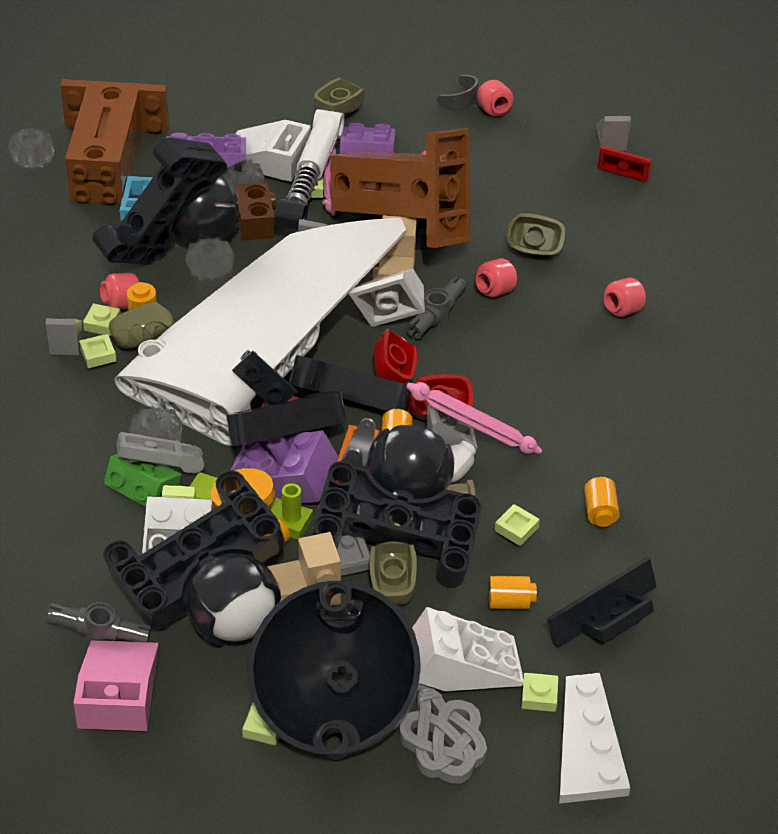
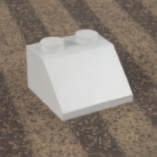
[349,269,425,327]

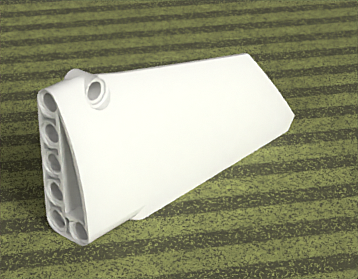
[115,218,407,446]

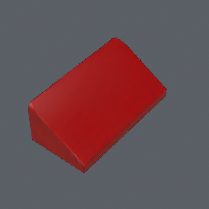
[597,146,653,182]

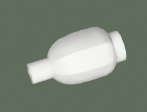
[451,441,476,483]

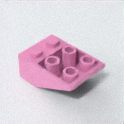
[73,640,159,731]

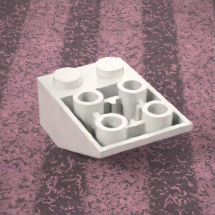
[230,120,310,182]
[139,496,214,584]
[412,607,524,691]

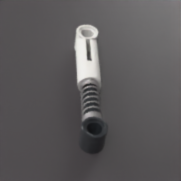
[274,109,344,230]

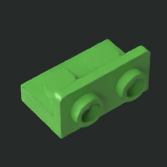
[104,454,182,507]

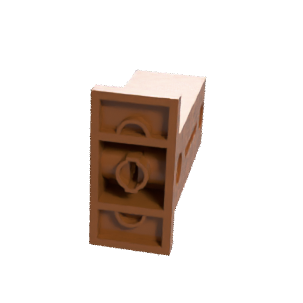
[60,79,169,205]
[330,128,470,248]

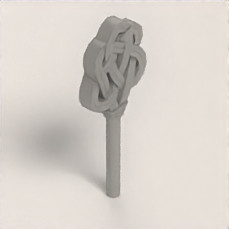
[399,683,487,784]

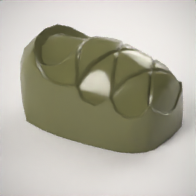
[314,77,364,116]
[506,213,566,256]
[109,301,174,349]
[369,541,417,606]

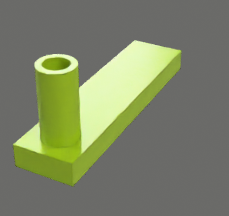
[189,472,313,539]

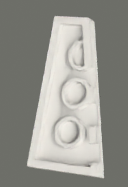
[559,673,630,804]

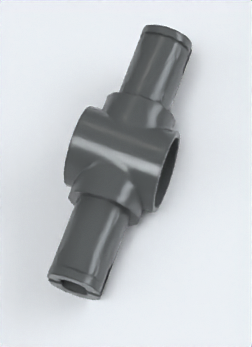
[406,276,467,339]
[46,602,151,645]

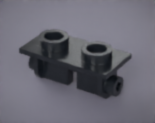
[232,350,298,405]

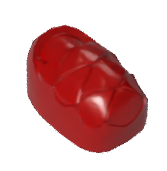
[373,328,417,384]
[409,374,474,420]

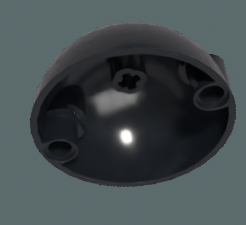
[247,581,421,760]

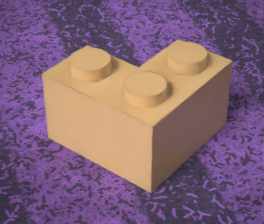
[373,215,417,280]
[267,532,341,606]

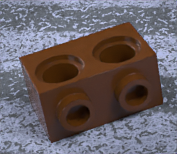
[235,182,276,241]

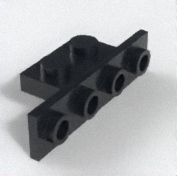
[547,557,657,648]

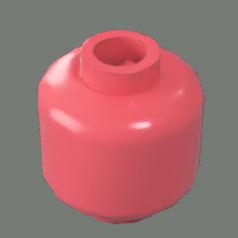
[476,80,514,117]
[475,258,517,298]
[100,273,139,310]
[604,278,646,317]

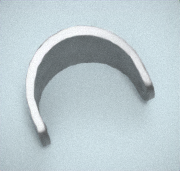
[437,75,478,110]
[341,418,376,468]

